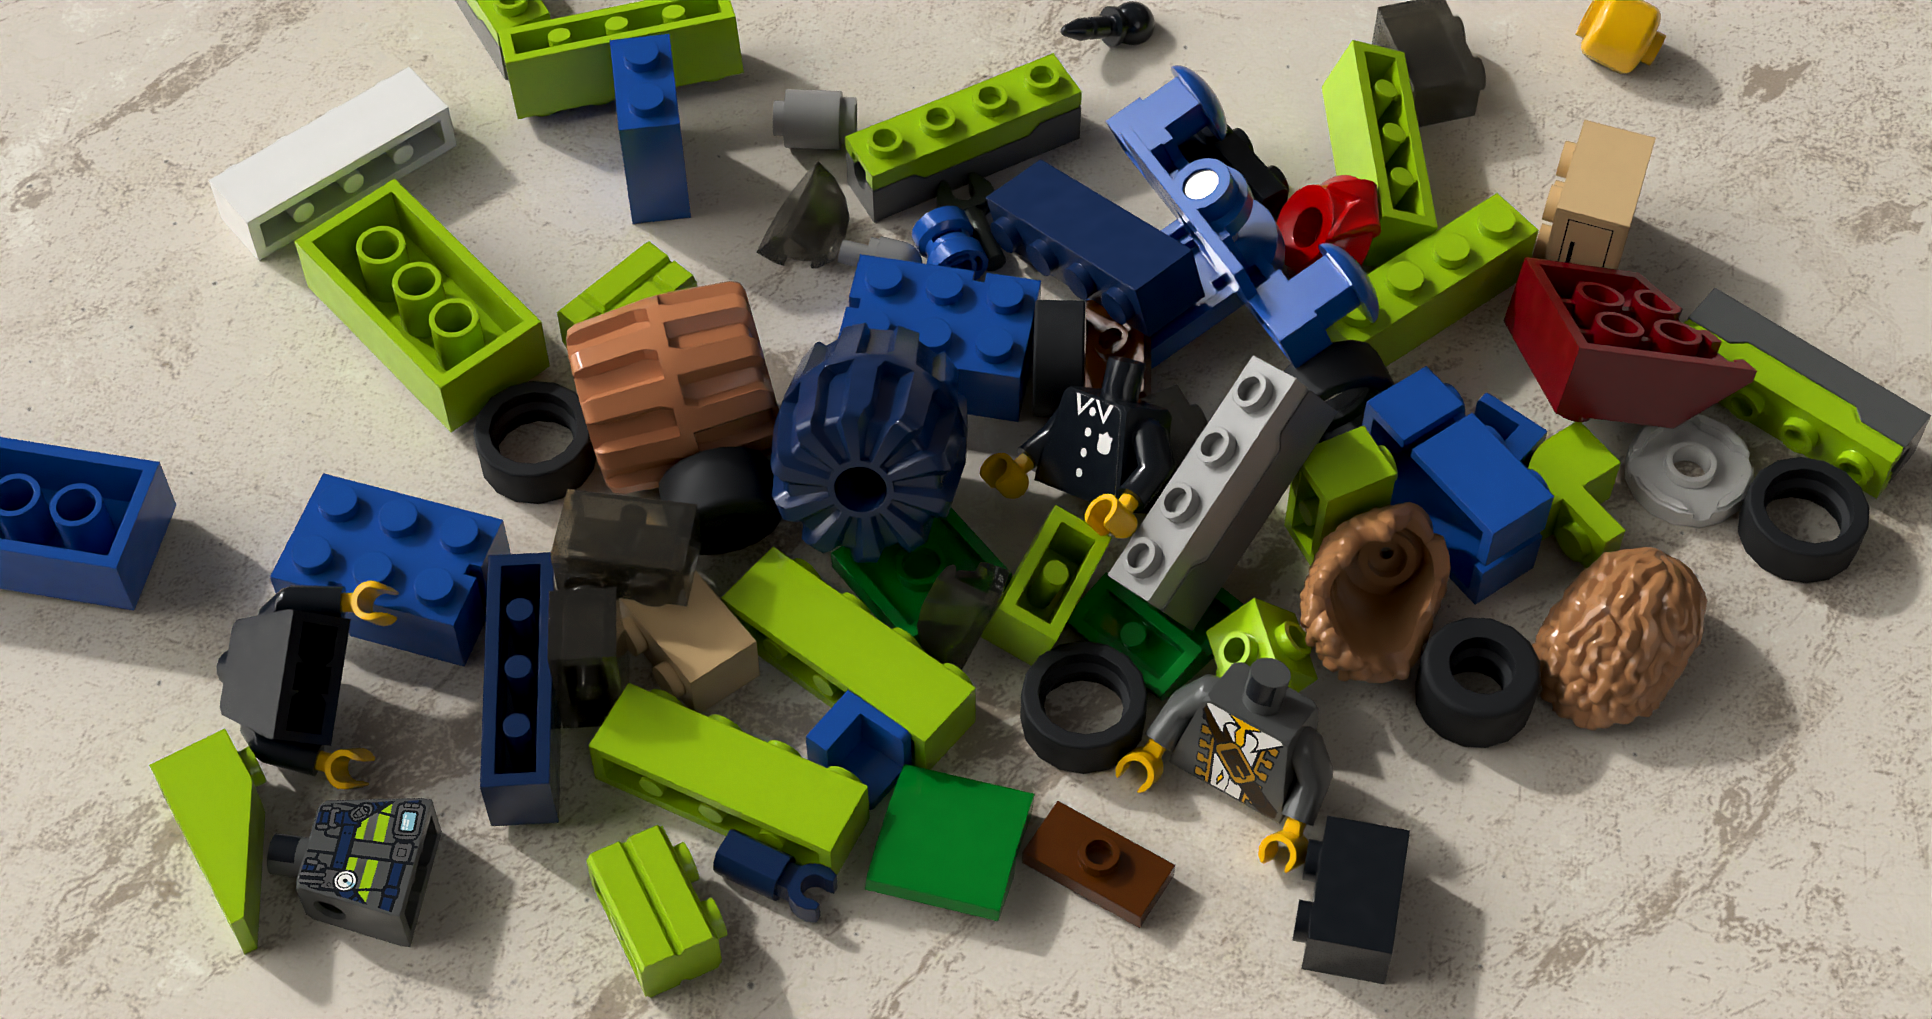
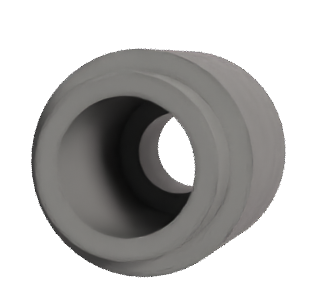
[773,89,857,150]

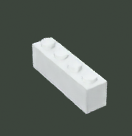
[209,67,457,261]

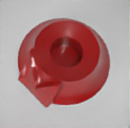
[1277,175,1381,279]

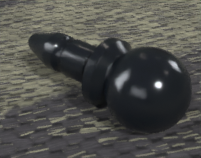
[1061,1,1155,46]

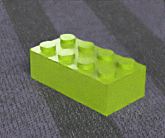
[294,178,550,433]

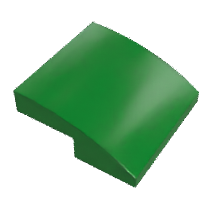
[1066,572,1244,701]
[865,764,1035,921]

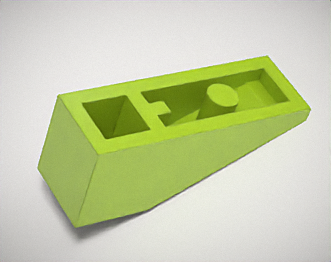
[149,728,267,955]

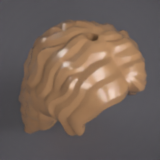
[1300,502,1451,684]
[1532,547,1708,731]

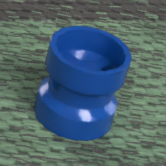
[912,206,988,281]

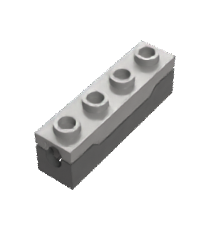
[1108,355,1338,631]

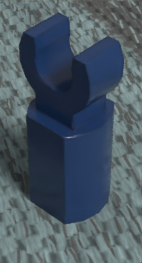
[713,829,838,922]

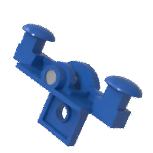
[1085,65,1379,369]

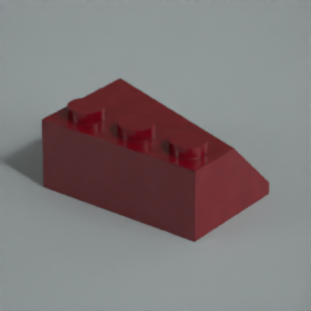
[1503,257,1757,429]

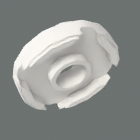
[1625,414,1754,528]

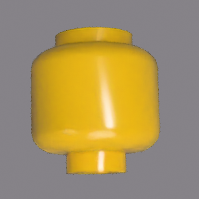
[1575,0,1666,74]

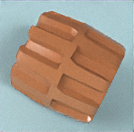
[566,281,779,494]

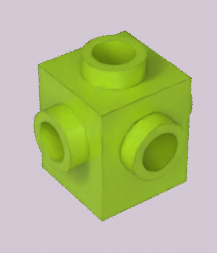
[1206,598,1318,693]

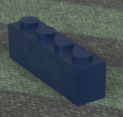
[986,159,1205,337]
[480,552,563,826]

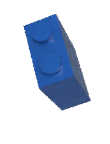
[610,34,691,224]

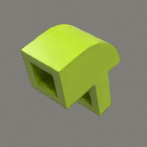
[1528,422,1626,568]

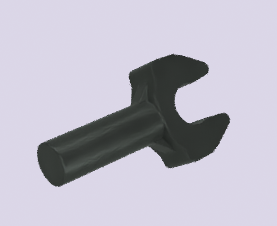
[936,172,1006,271]

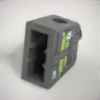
[267,798,442,947]

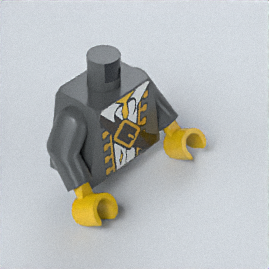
[1115,658,1333,873]

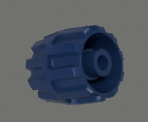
[770,323,968,563]

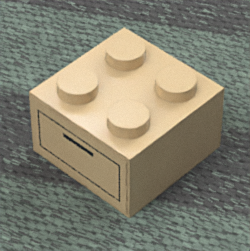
[1532,119,1656,269]

